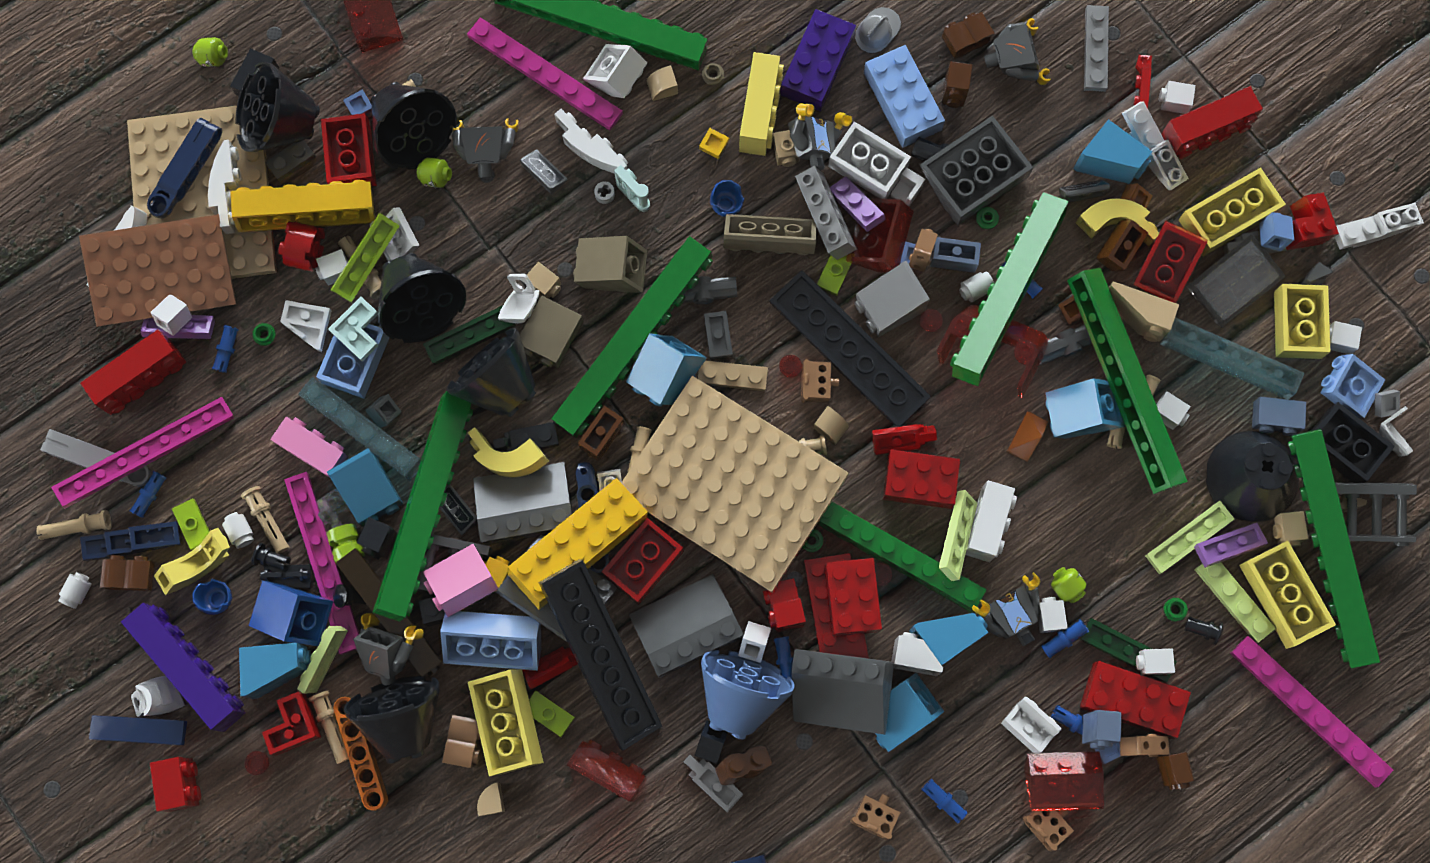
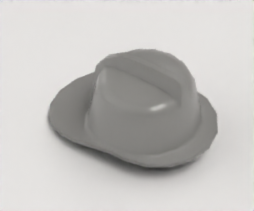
[855,7,901,53]

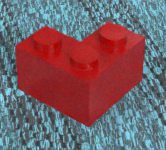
[1286,192,1339,250]
[763,578,806,633]
[262,691,321,756]

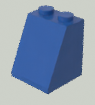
[249,580,333,646]

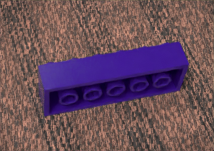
[121,603,246,732]

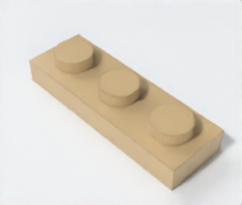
[698,361,768,391]

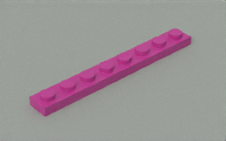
[467,17,623,131]
[51,397,234,509]
[284,472,360,655]
[1230,636,1393,788]

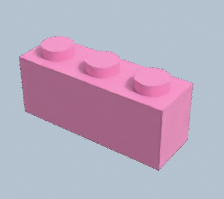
[270,417,348,478]

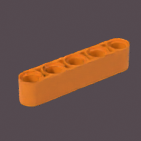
[333,697,388,811]

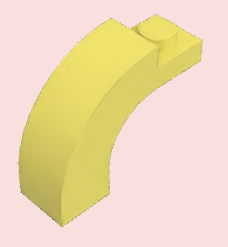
[1076,199,1159,247]
[468,427,549,477]
[154,528,230,595]

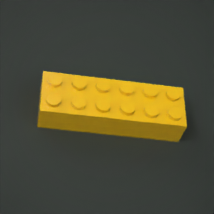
[230,180,375,232]
[508,478,648,610]

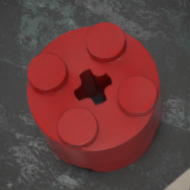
[278,221,325,272]

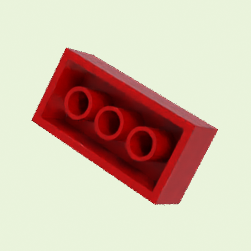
[1161,86,1263,159]
[80,329,186,415]
[1080,661,1191,739]

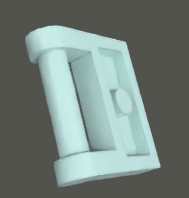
[614,165,650,212]

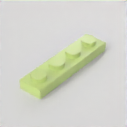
[939,490,978,581]
[1145,501,1234,574]
[1194,562,1276,643]

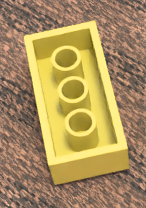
[739,52,784,156]
[1179,167,1286,257]
[1239,541,1336,649]
[468,669,544,776]

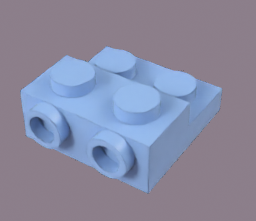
[1320,354,1385,418]

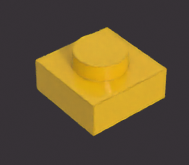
[699,128,729,159]

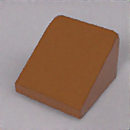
[1120,183,1153,208]
[1058,296,1082,325]

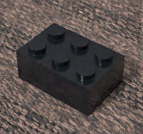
[1311,402,1395,483]

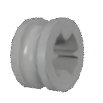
[594,181,615,204]

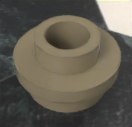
[702,63,724,85]

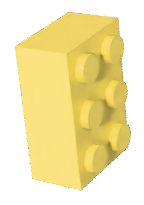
[1274,284,1330,359]

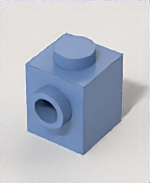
[1259,212,1294,251]

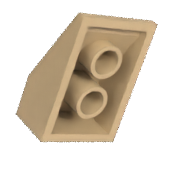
[1109,282,1179,342]

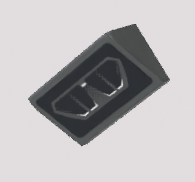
[520,149,568,195]
[1059,180,1110,203]
[439,484,478,536]

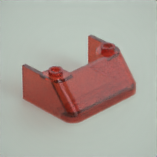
[937,305,1048,398]

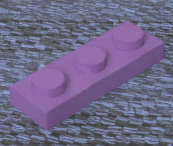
[830,177,886,232]
[140,315,215,339]
[1194,523,1268,568]

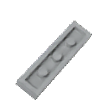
[1084,5,1109,92]

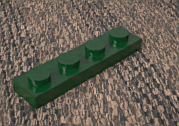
[423,305,516,365]
[1079,618,1177,683]

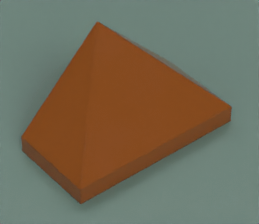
[1007,411,1048,462]

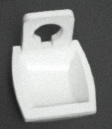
[498,274,540,323]
[1379,406,1413,456]
[131,676,185,717]

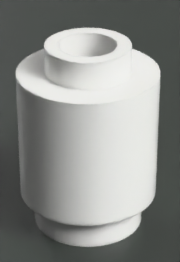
[959,272,994,302]
[222,512,254,549]
[58,572,92,609]

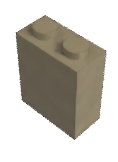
[520,295,583,368]

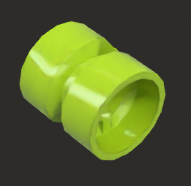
[326,523,365,565]

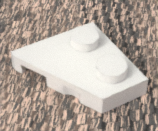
[280,300,332,352]

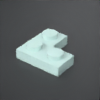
[328,297,379,362]

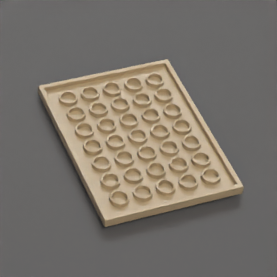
[127,106,277,279]
[622,376,849,593]

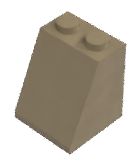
[573,236,647,293]

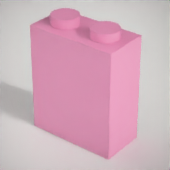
[423,544,498,617]

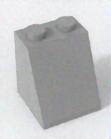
[854,261,930,337]

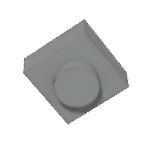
[1375,389,1400,418]

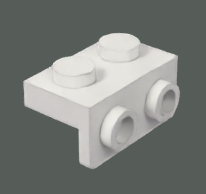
[370,207,419,261]
[1001,697,1061,756]

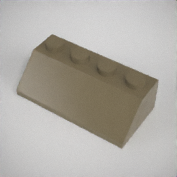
[724,214,816,255]

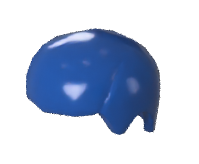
[710,180,744,217]
[192,579,232,615]

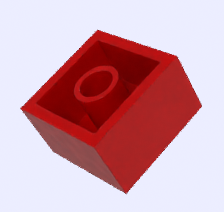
[150,757,201,812]

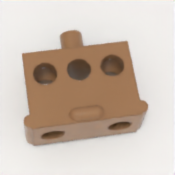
[909,229,938,272]
[801,359,839,403]
[1120,734,1170,757]
[850,794,900,840]
[1023,801,1074,851]

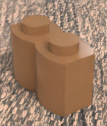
[442,715,481,768]

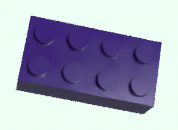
[780,9,856,112]

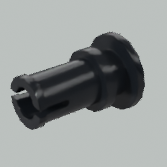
[252,543,291,572]
[333,584,367,608]
[1184,616,1223,645]

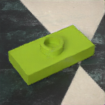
[817,253,855,296]
[172,498,210,550]
[529,691,575,738]

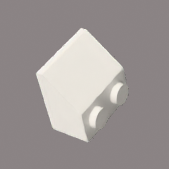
[583,44,647,98]
[891,632,943,676]

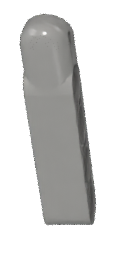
[40,429,151,487]

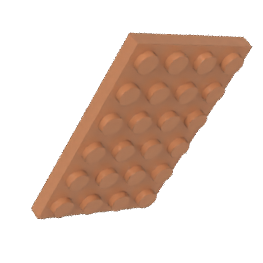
[79,214,236,327]

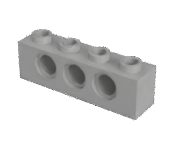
[795,166,857,260]

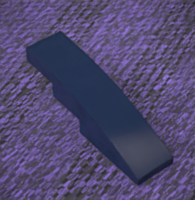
[80,521,180,562]
[89,715,187,745]

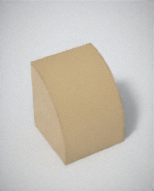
[647,65,678,101]
[813,406,849,445]
[477,782,505,816]

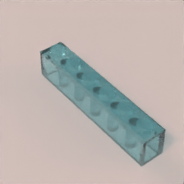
[1160,317,1304,400]
[298,377,421,482]

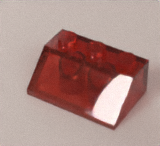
[343,0,403,53]
[846,199,914,273]
[566,739,646,802]
[1024,751,1104,811]

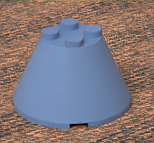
[701,650,794,739]

